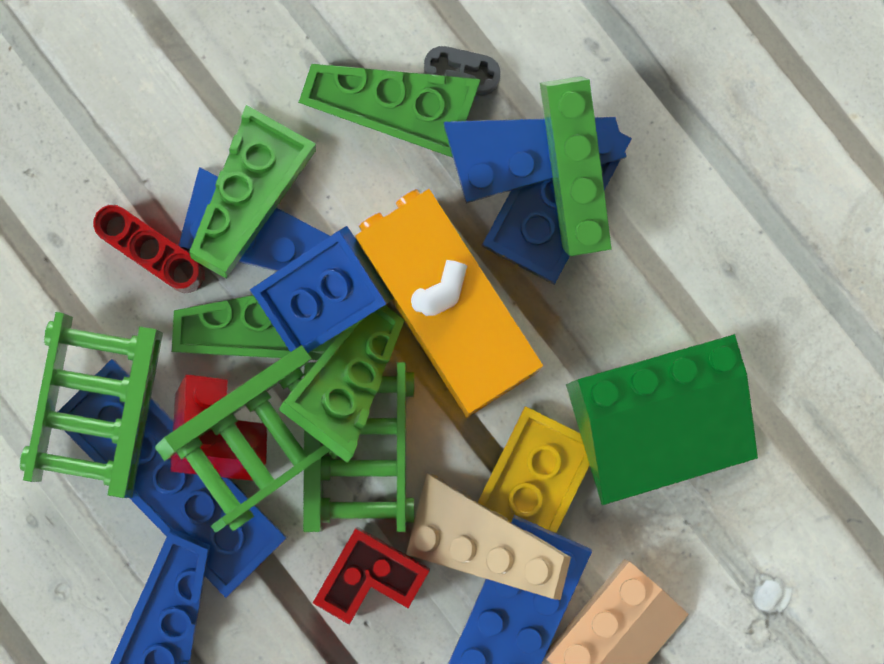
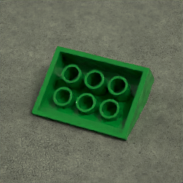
[566,334,758,505]

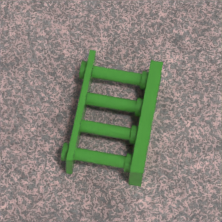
[20,312,163,498]
[155,345,338,533]
[303,362,414,532]

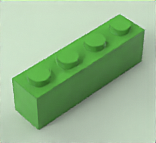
[540,76,612,256]

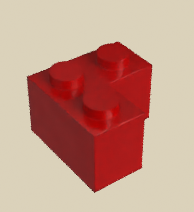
[171,374,267,481]
[312,527,430,625]

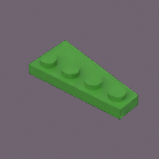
[298,64,481,158]
[190,105,316,279]
[172,295,340,360]
[278,305,405,463]

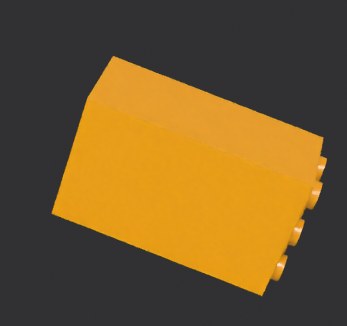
[355,189,543,418]

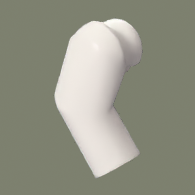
[411,260,467,316]

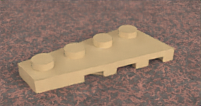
[406,473,571,600]

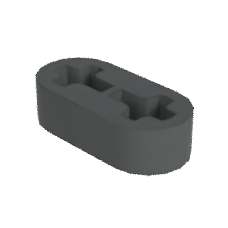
[424,46,500,95]

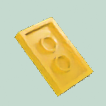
[477,406,590,533]

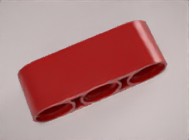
[93,205,205,293]

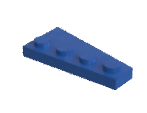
[443,117,627,203]
[178,167,330,272]
[110,528,210,664]

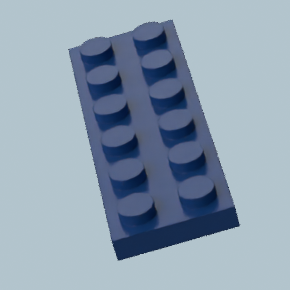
[57,359,288,598]

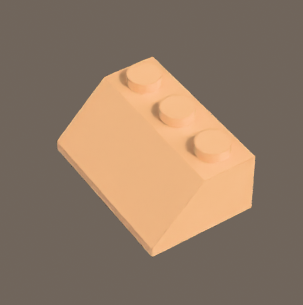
[545,559,689,664]

